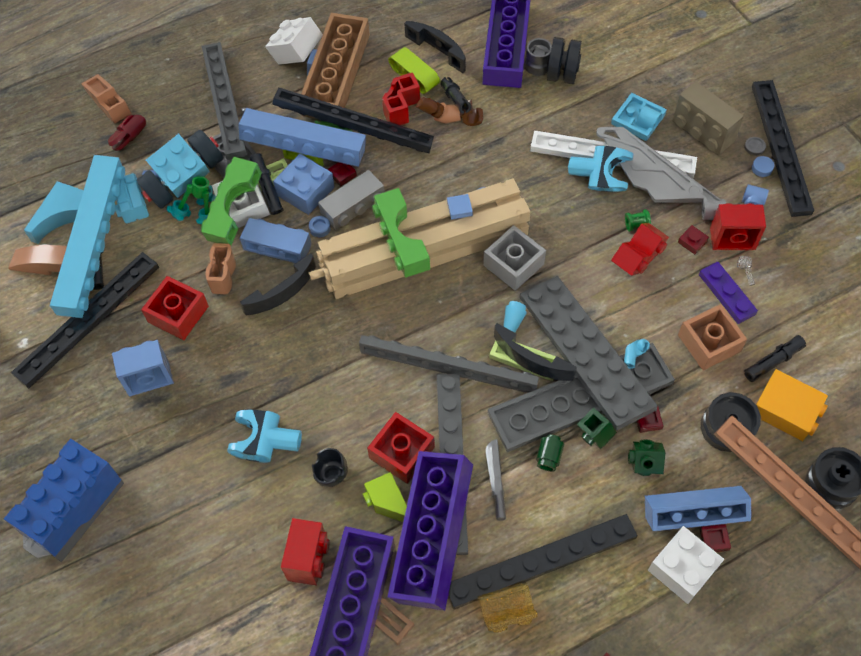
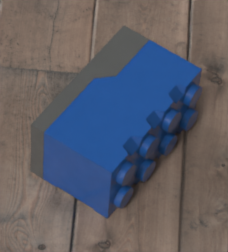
[4,438,124,562]

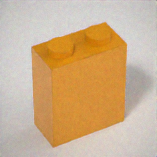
[756,369,828,442]

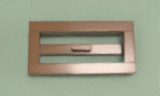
[375,597,415,645]

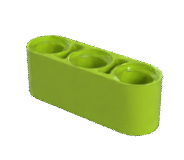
[388,47,440,94]

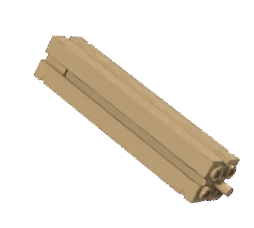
[309,178,530,299]

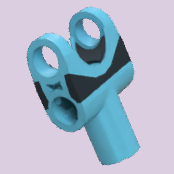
[568,146,634,192]
[227,410,302,463]

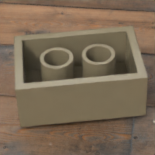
[673,82,744,155]

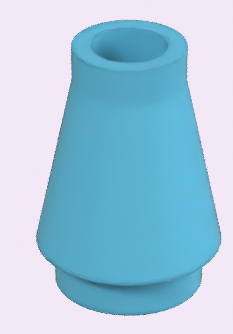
[504,301,527,333]

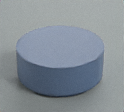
[752,156,774,177]
[309,216,331,238]

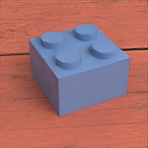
[273,154,334,215]
[112,340,174,397]

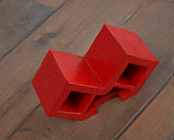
[382,72,420,125]
[611,223,669,276]

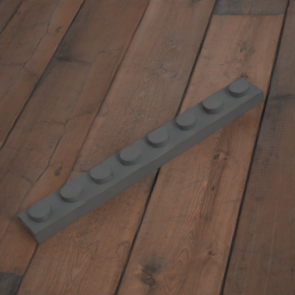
[202,42,247,160]
[359,335,539,393]
[437,373,468,555]

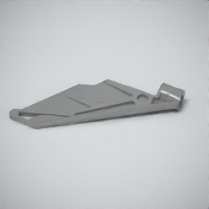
[596,127,726,220]

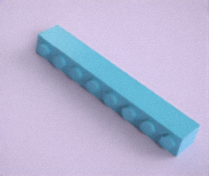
[50,155,125,318]

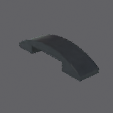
[404,21,466,73]
[240,253,316,316]
[494,323,577,381]

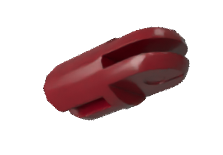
[108,115,146,151]

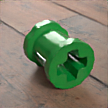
[625,209,651,232]

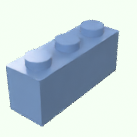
[240,218,312,263]

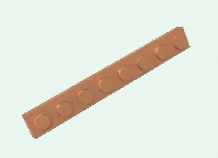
[714,416,861,569]

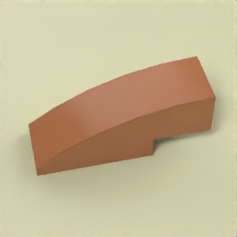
[81,74,131,124]
[8,245,67,275]

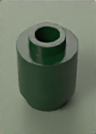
[536,434,565,472]

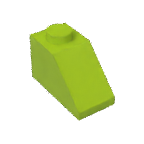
[362,472,407,522]

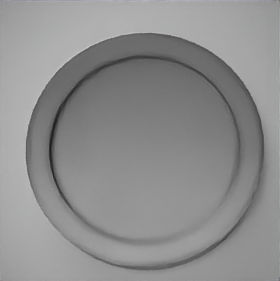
[744,137,766,156]

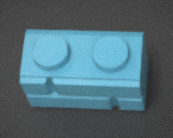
[115,173,149,223]

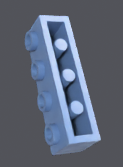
[645,486,751,531]

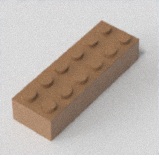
[301,13,370,118]

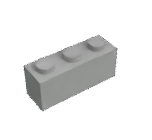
[318,170,384,230]

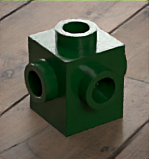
[628,439,666,476]

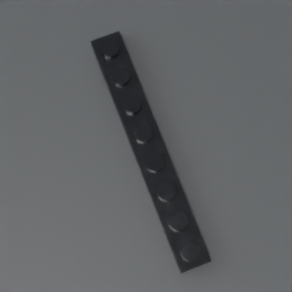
[752,80,814,217]
[272,87,434,154]
[11,252,159,389]
[448,514,638,610]

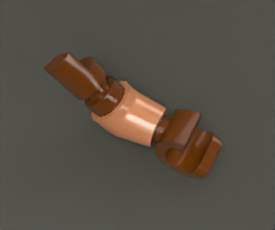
[416,97,483,126]

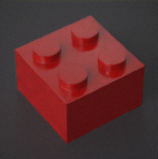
[710,203,766,250]
[141,276,209,340]
[367,412,435,484]
[281,518,330,586]

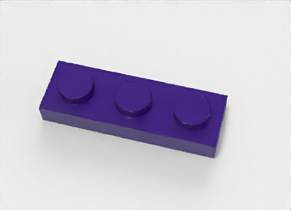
[699,262,758,324]

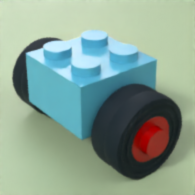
[136,129,224,209]

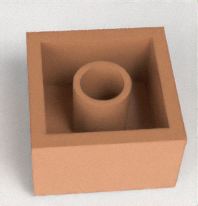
[678,304,747,371]

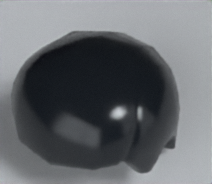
[312,448,348,487]

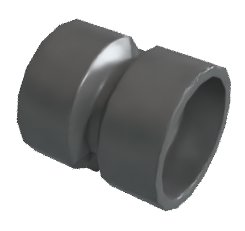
[525,38,552,76]

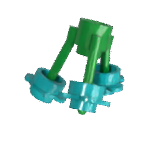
[166,176,216,224]

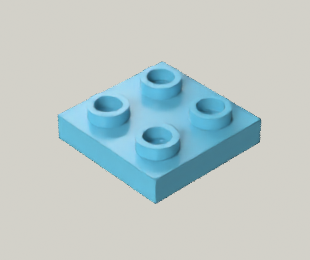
[611,93,667,141]

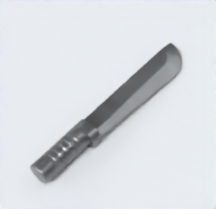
[486,439,506,521]

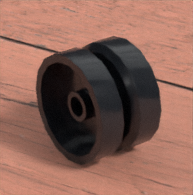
[547,37,582,84]
[700,392,761,452]
[805,447,861,509]

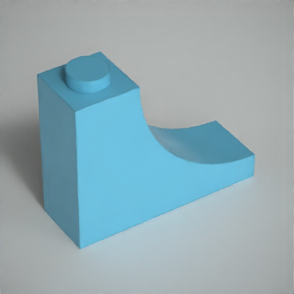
[24,181,84,244]

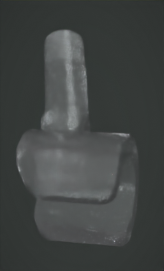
[737,256,755,286]

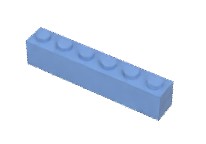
[238,108,366,167]

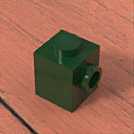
[577,408,617,449]

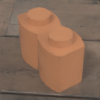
[205,243,236,295]

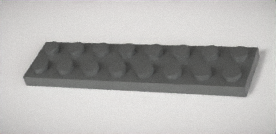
[520,276,657,431]
[487,343,675,452]

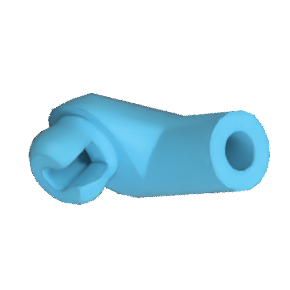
[624,339,650,369]

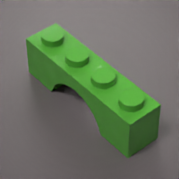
[201,157,262,245]
[372,188,430,278]

